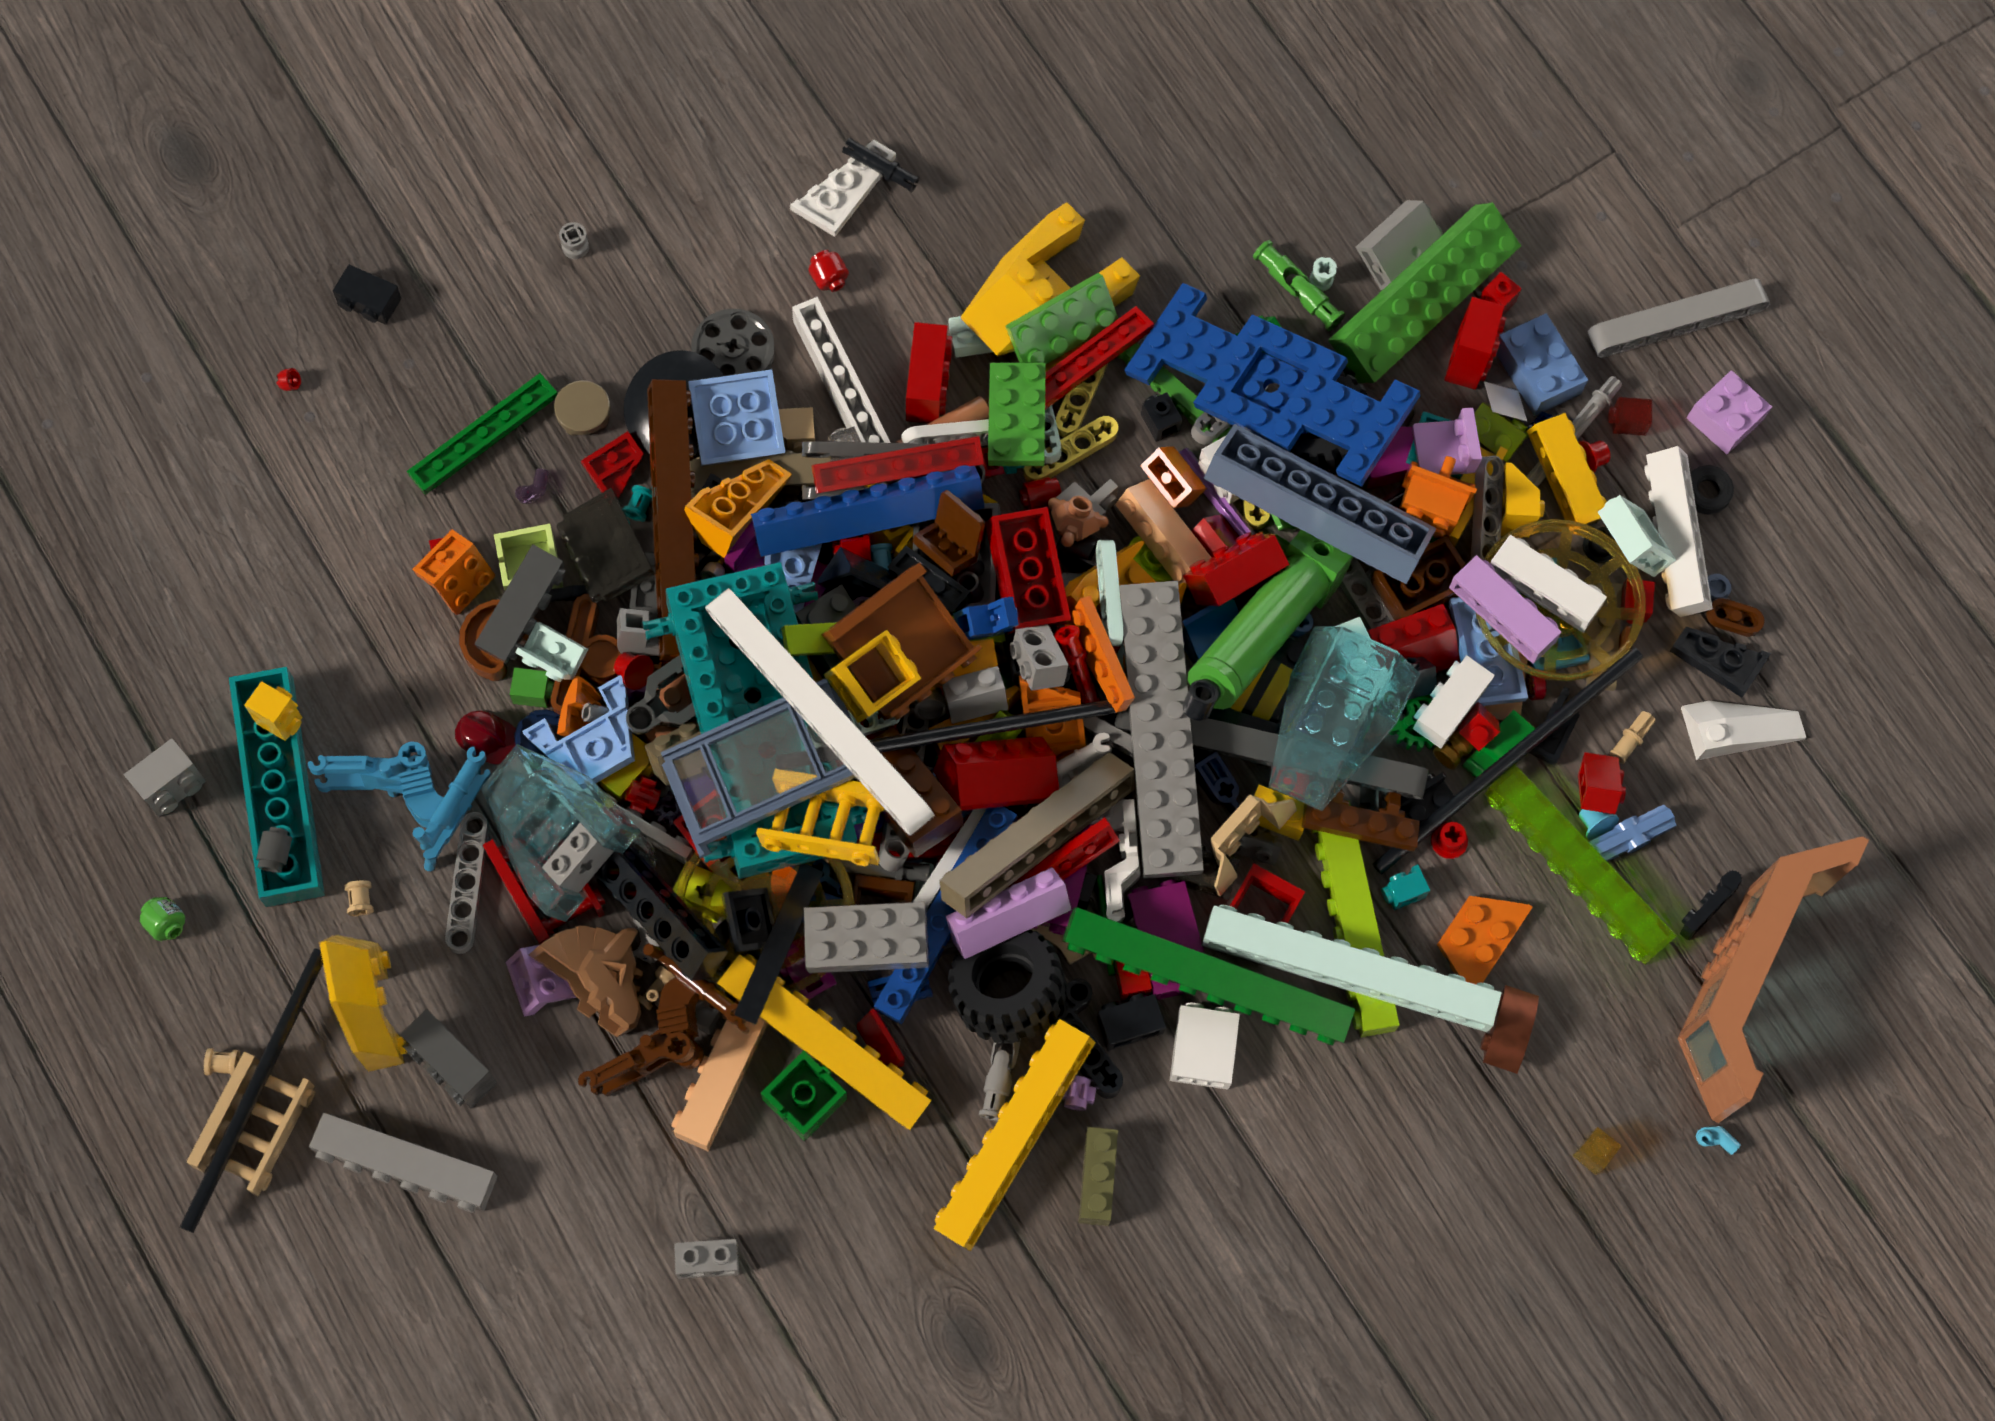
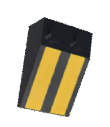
[1229,637,1315,722]

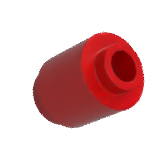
[1019,476,1062,510]

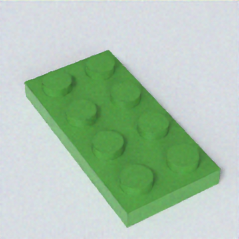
[1005,273,1119,364]
[988,363,1046,466]

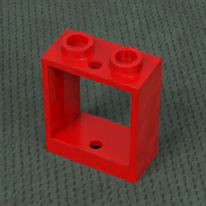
[1230,864,1305,923]

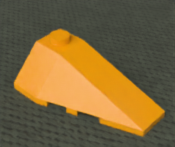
[684,459,792,558]

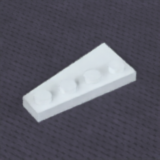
[790,140,896,237]

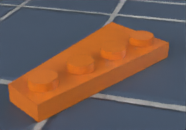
[1065,596,1135,713]

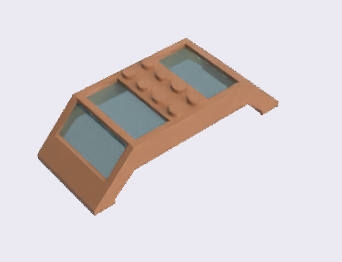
[1678,836,1869,1123]

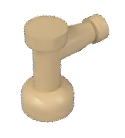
[638,965,675,1011]

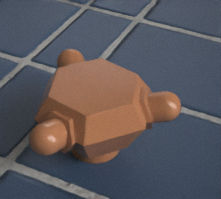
[1048,496,1109,547]

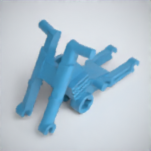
[308,742,491,871]

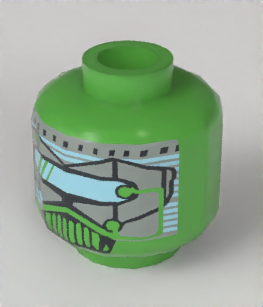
[140,897,186,941]

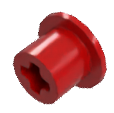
[1578,440,1611,473]
[614,652,654,690]
[1431,822,1468,859]

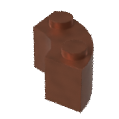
[1480,985,1539,1074]

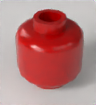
[808,250,849,292]

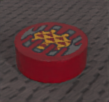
[1526,671,1547,701]

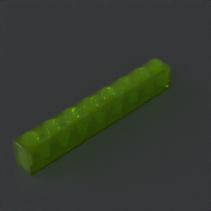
[1485,765,1677,965]

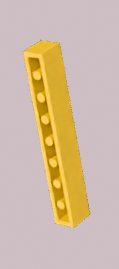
[716,953,931,1130]
[933,1019,1095,1252]

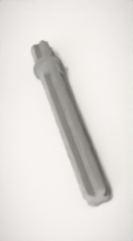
[1526,376,1622,487]

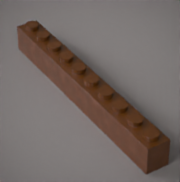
[647,379,699,662]

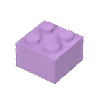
[1687,370,1772,454]

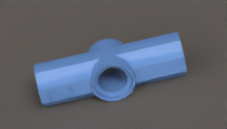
[1588,805,1677,865]

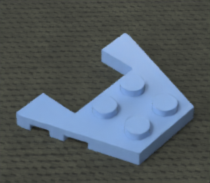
[522,675,635,790]

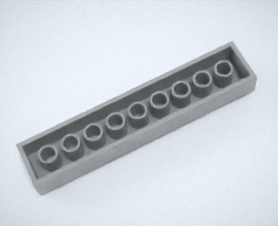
[1119,581,1204,879]

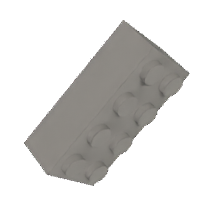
[804,902,929,973]

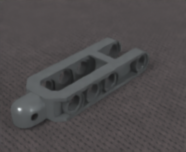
[802,441,986,500]
[626,639,739,734]

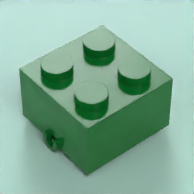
[761,1050,847,1141]

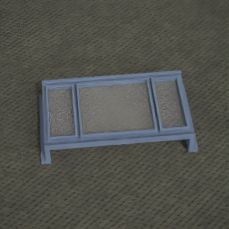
[661,678,856,858]

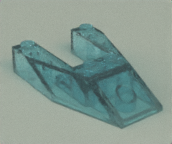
[480,744,641,922]

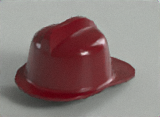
[455,710,519,765]

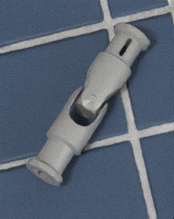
[978,1038,1021,1121]

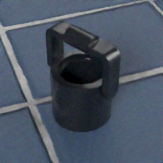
[1056,535,1118,572]

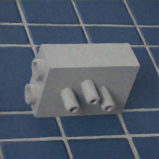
[1356,200,1443,290]

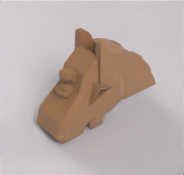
[528,926,643,1037]

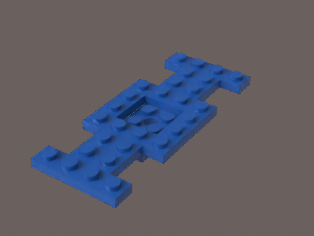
[1124,283,1421,487]

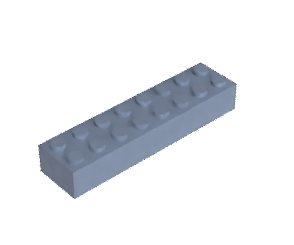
[1204,424,1436,584]

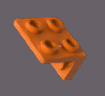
[412,529,495,615]

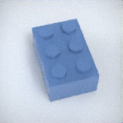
[1496,313,1588,416]

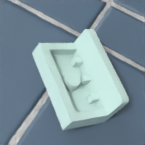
[515,622,588,682]

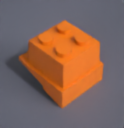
[1399,456,1477,538]

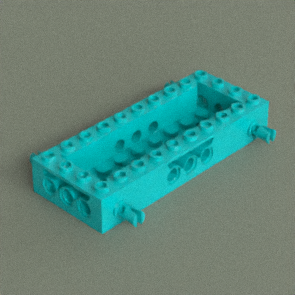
[642,562,879,879]

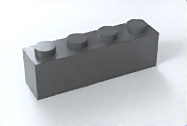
[475,544,566,665]

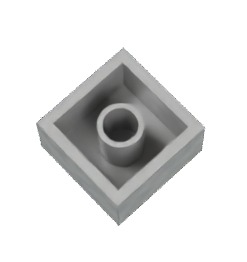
[123,738,206,817]

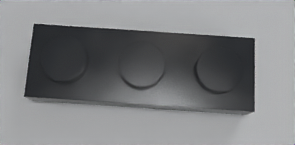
[887,545,972,616]

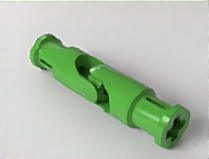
[1253,240,1345,331]

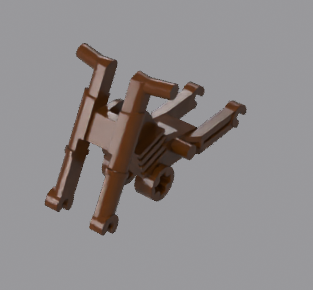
[578,944,750,1097]

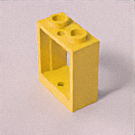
[823,630,921,723]

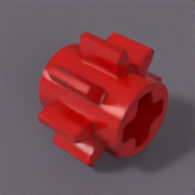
[625,776,661,814]

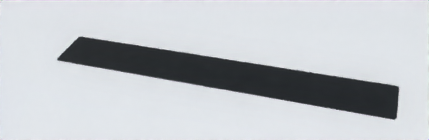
[734,863,823,1025]

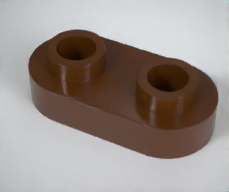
[1706,598,1764,637]

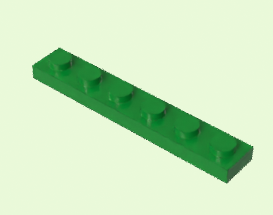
[407,373,558,495]

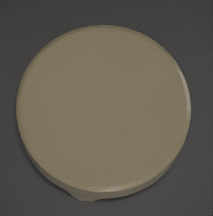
[554,381,611,436]

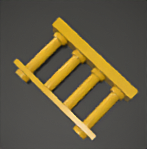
[756,769,885,866]

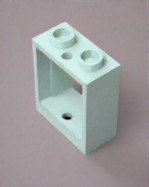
[1598,495,1676,577]

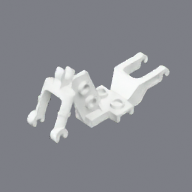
[1057,733,1141,923]

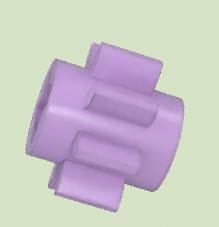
[1062,1076,1096,1111]

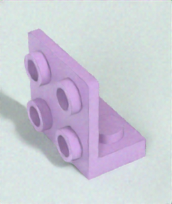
[1412,408,1482,475]
[506,945,576,1016]

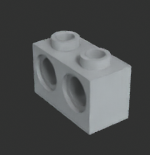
[1010,625,1068,691]
[674,1239,739,1279]

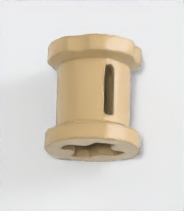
[344,880,374,916]
[204,1048,241,1075]

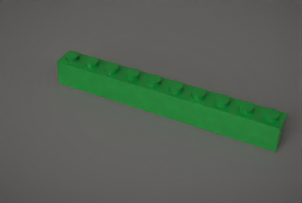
[1061,908,1355,1046]

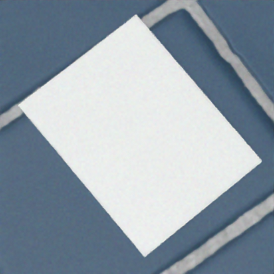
[1484,382,1527,421]

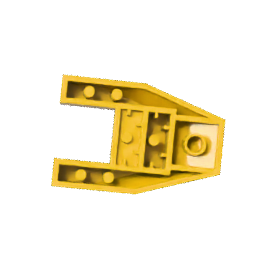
[961,202,1140,356]
[319,935,407,1072]

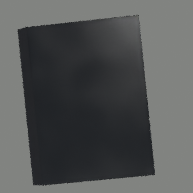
[817,547,893,604]
[722,887,775,956]

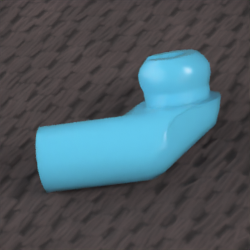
[1696,1126,1741,1155]

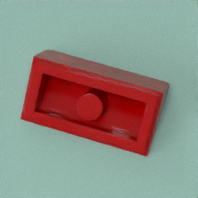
[857,1009,904,1068]

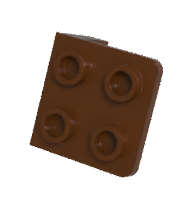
[913,490,985,576]

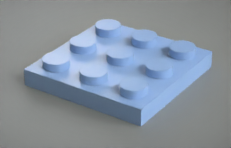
[688,369,785,466]

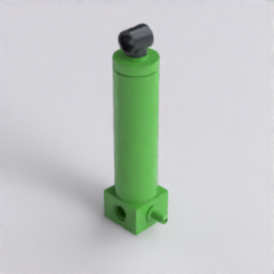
[1183,530,1353,721]

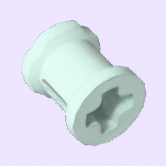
[1309,257,1337,291]

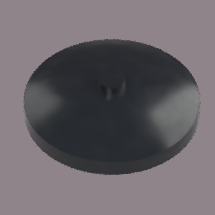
[624,350,725,459]

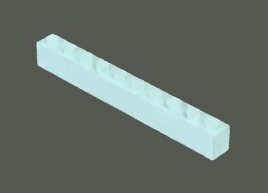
[1201,905,1502,1032]

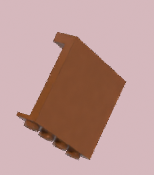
[822,562,982,720]

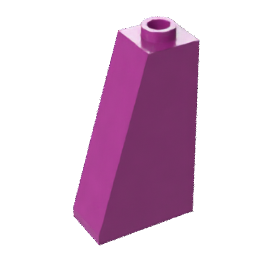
[1366,427,1414,489]

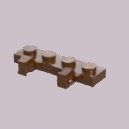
[1302,780,1420,852]

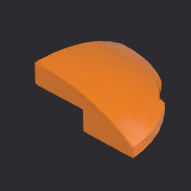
[557,676,602,737]

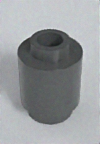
[256,827,292,873]

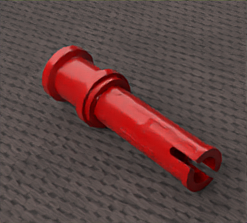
[1054,625,1100,704]

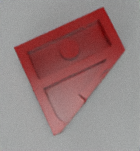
[581,431,644,507]

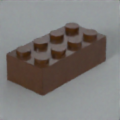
[853,725,964,858]

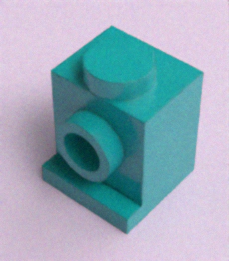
[1381,865,1431,911]

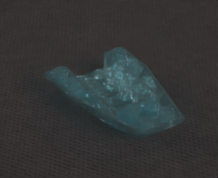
[1269,626,1420,811]

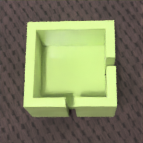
[494,524,564,591]

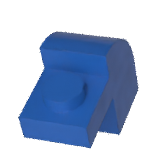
[953,597,1019,641]

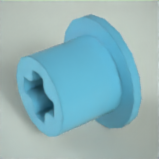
[1579,809,1619,840]

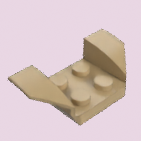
[1211,795,1296,896]

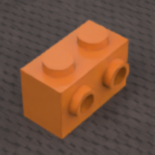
[1141,446,1207,508]

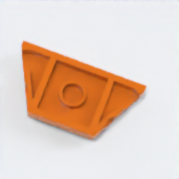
[1019,676,1086,762]
[1437,896,1533,985]

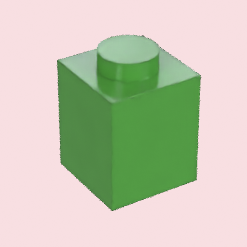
[509,668,555,708]

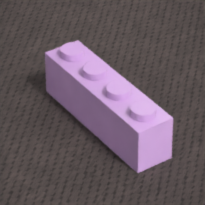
[1449,555,1561,664]
[946,867,1071,959]

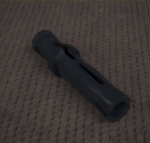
[842,138,920,192]

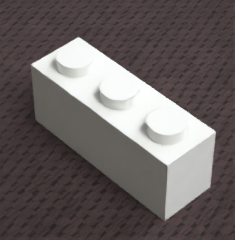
[1413,655,1495,749]

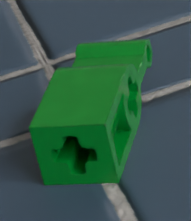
[1462,710,1535,778]

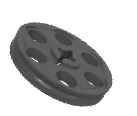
[691,309,775,375]

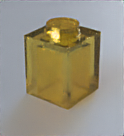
[1572,1127,1621,1175]

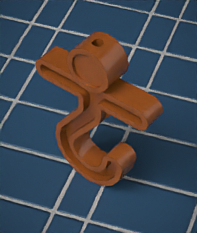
[459,594,621,715]

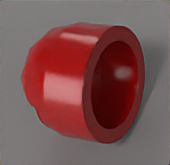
[276,368,301,391]

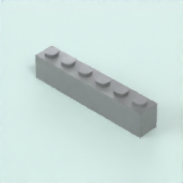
[309,1113,498,1213]

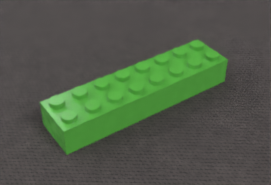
[1328,202,1521,383]

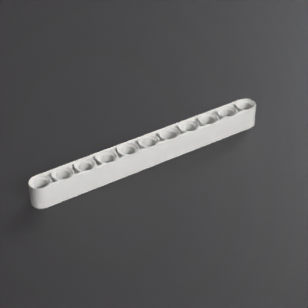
[705,589,934,836]

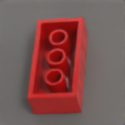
[985,507,1071,635]

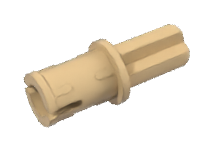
[1609,711,1656,764]

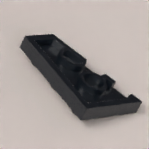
[1670,627,1771,698]

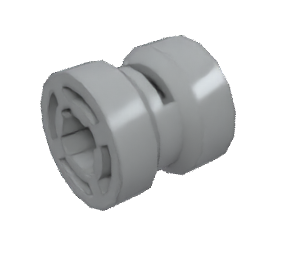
[559,222,589,259]

